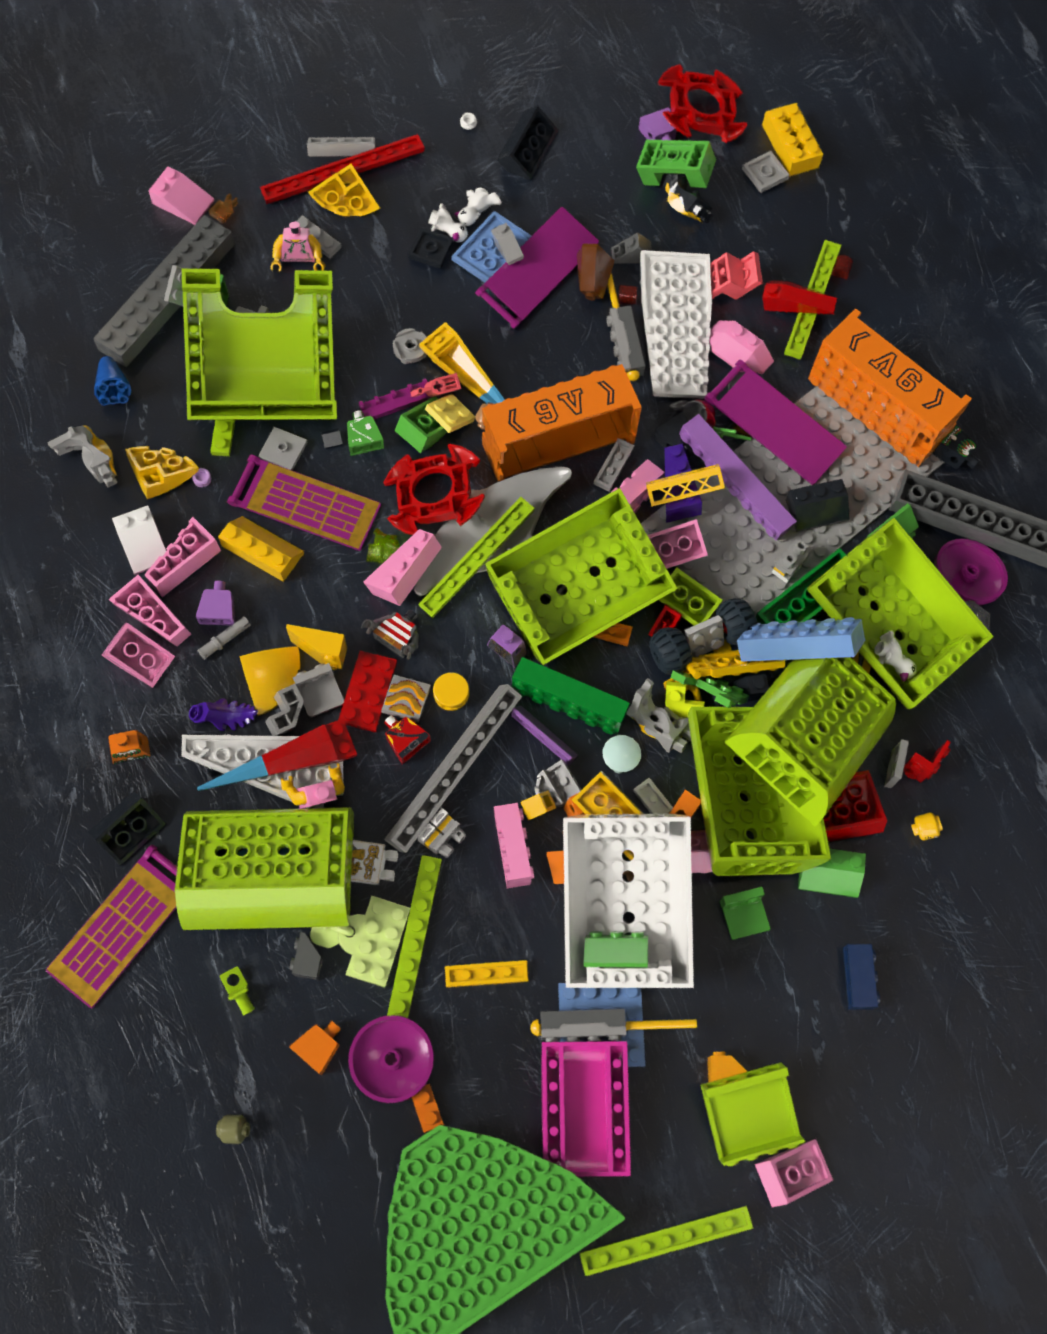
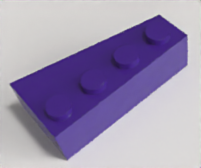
[665,444,702,523]

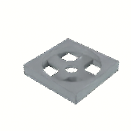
[884,740,909,788]

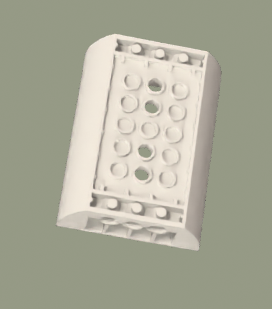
[563,814,693,988]

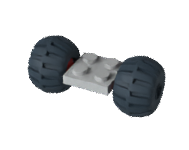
[649,598,758,675]

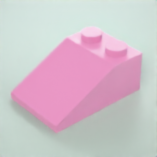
[149,167,215,225]
[102,623,175,688]
[755,1139,833,1207]

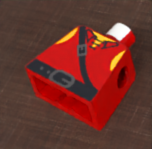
[384,715,431,765]

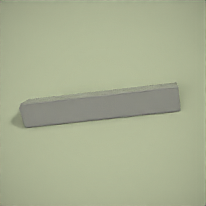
[307,137,375,156]

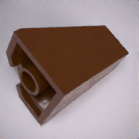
[577,244,615,301]

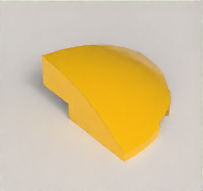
[308,164,380,217]
[125,446,199,499]
[239,646,301,716]

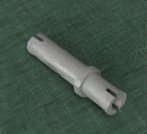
[197,616,251,660]

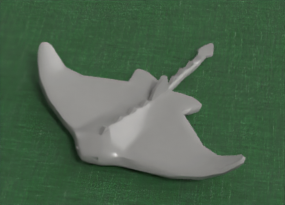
[414,467,572,599]

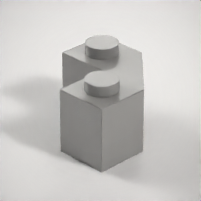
[265,684,304,736]

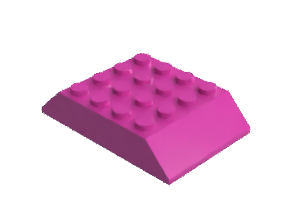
[541,1041,631,1177]

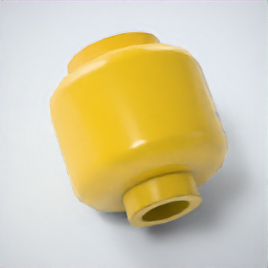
[911,812,943,841]

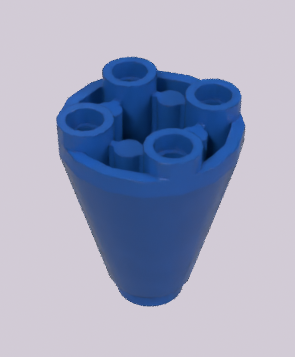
[94,356,131,405]

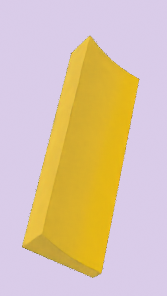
[572,771,644,860]

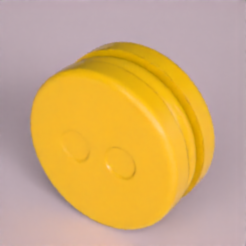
[433,673,469,711]

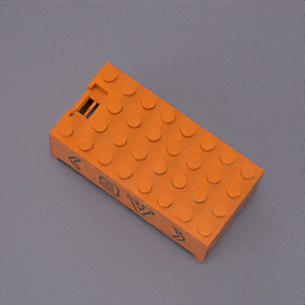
[808,309,972,467]
[482,364,642,482]

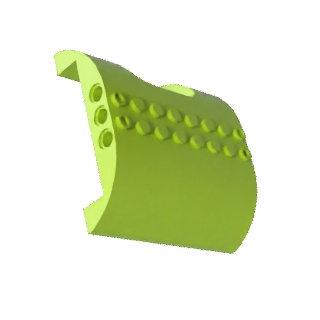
[181,268,337,420]

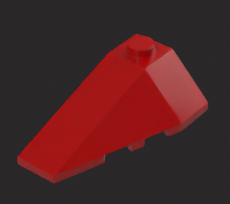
[762,280,837,314]

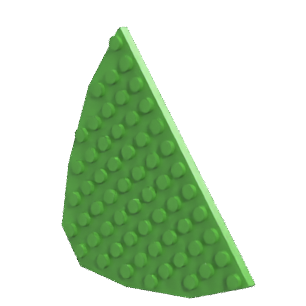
[386,1125,625,1334]

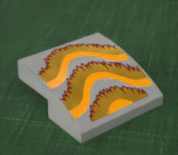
[382,675,431,723]

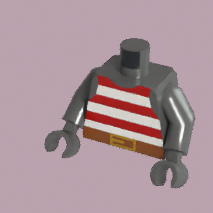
[361,610,419,660]

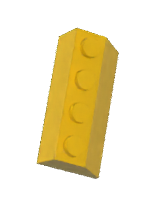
[218,516,304,582]

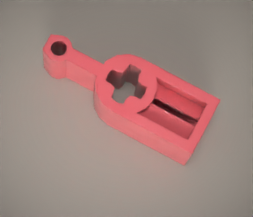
[410,373,461,397]

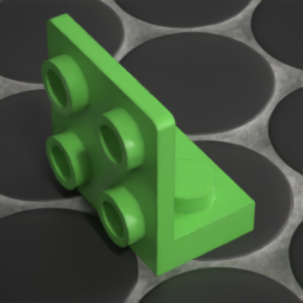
[720,887,770,940]

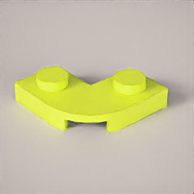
[665,681,705,718]

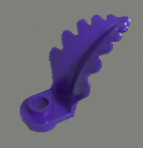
[189,698,258,731]

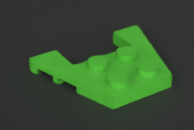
[670,670,749,708]

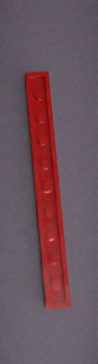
[260,134,424,204]

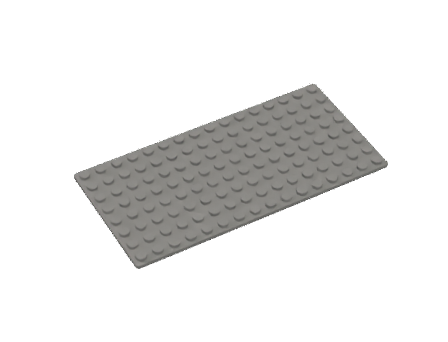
[641,386,944,616]

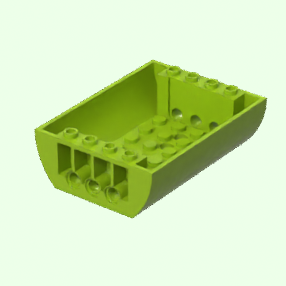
[485,488,678,665]
[807,518,994,709]
[725,657,896,827]
[175,807,354,930]

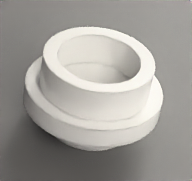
[460,113,477,129]

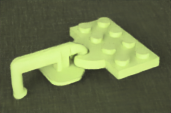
[310,896,410,988]

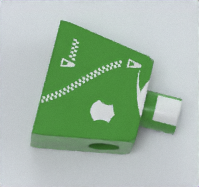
[347,411,384,456]

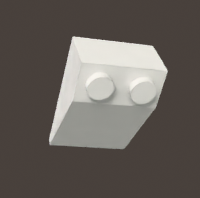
[112,505,166,575]

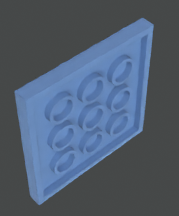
[452,211,531,282]
[558,983,645,1067]

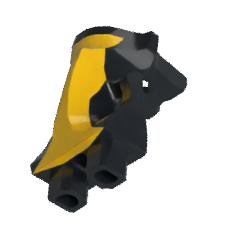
[664,173,714,223]

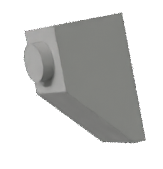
[491,223,524,265]

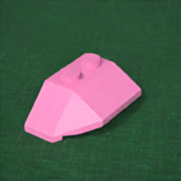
[709,321,774,374]

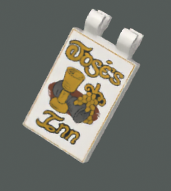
[351,840,398,885]

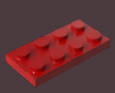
[338,651,397,733]

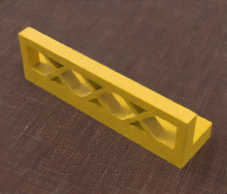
[646,464,725,507]

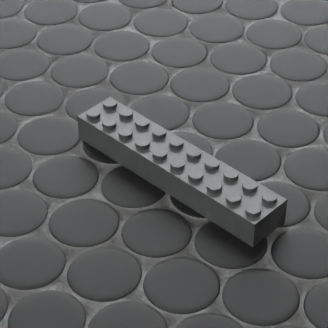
[93,215,235,367]
[889,470,1047,568]

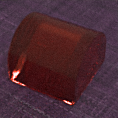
[831,255,853,279]
[618,285,637,304]

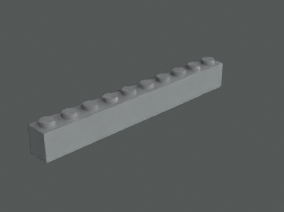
[384,684,522,853]

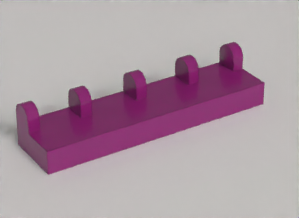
[359,378,432,420]

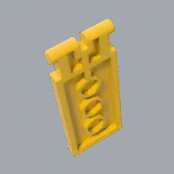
[685,650,785,679]

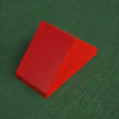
[648,604,682,637]

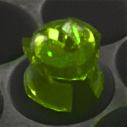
[366,527,401,565]

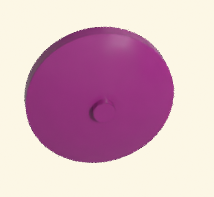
[934,539,1008,605]
[349,1015,434,1103]

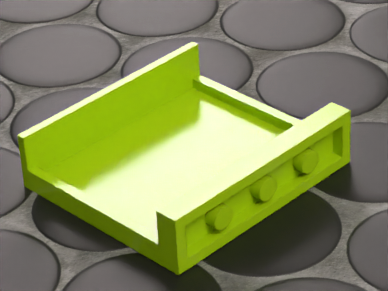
[701,1062,805,1166]

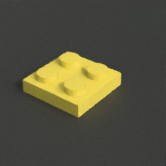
[425,393,475,433]

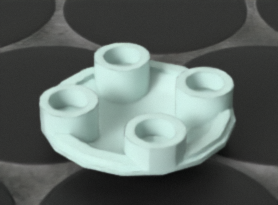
[602,735,641,774]

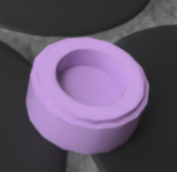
[192,468,212,487]

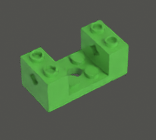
[636,140,716,188]

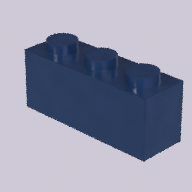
[843,944,880,1010]

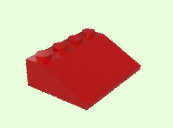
[824,770,887,842]

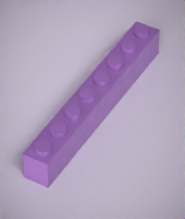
[679,414,797,541]

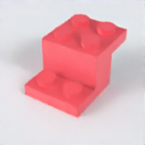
[710,251,763,299]

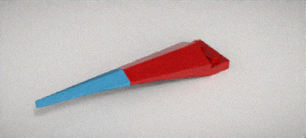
[197,719,357,791]

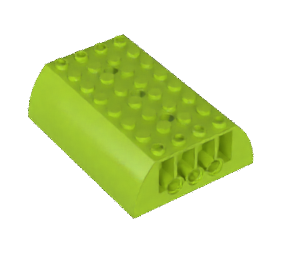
[688,707,831,876]

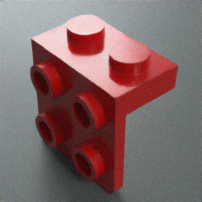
[903,740,951,783]

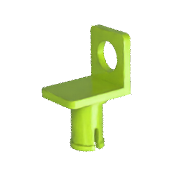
[220,966,255,1015]

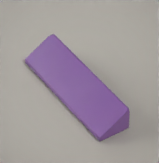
[511,706,578,765]

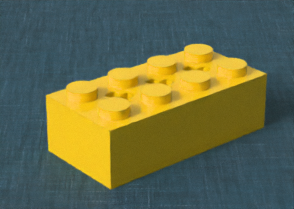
[762,103,823,176]

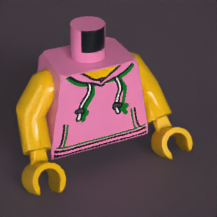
[271,222,325,272]
[281,763,345,808]

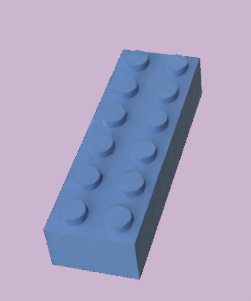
[737,617,865,662]

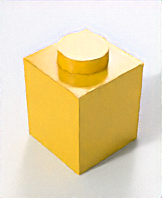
[521,790,556,820]

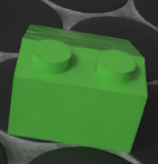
[395,397,447,453]

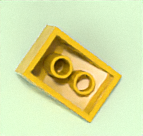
[286,624,347,670]

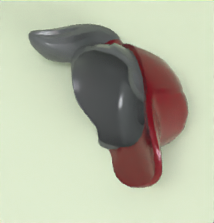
[669,399,716,428]

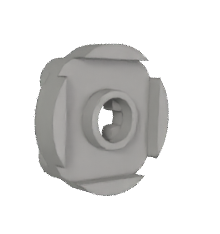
[393,328,427,364]

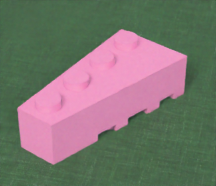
[611,459,664,513]
[145,517,221,597]
[364,529,442,606]
[109,575,191,646]
[494,803,534,888]

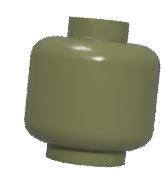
[216,1114,250,1144]

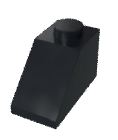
[728,674,769,703]

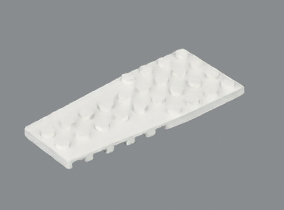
[640,250,712,399]

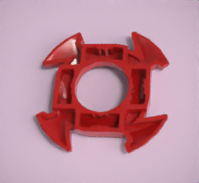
[658,64,747,143]
[384,444,485,535]

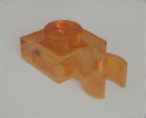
[209,194,238,223]

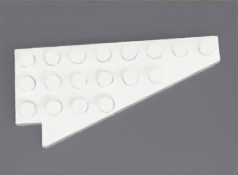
[182,735,344,808]

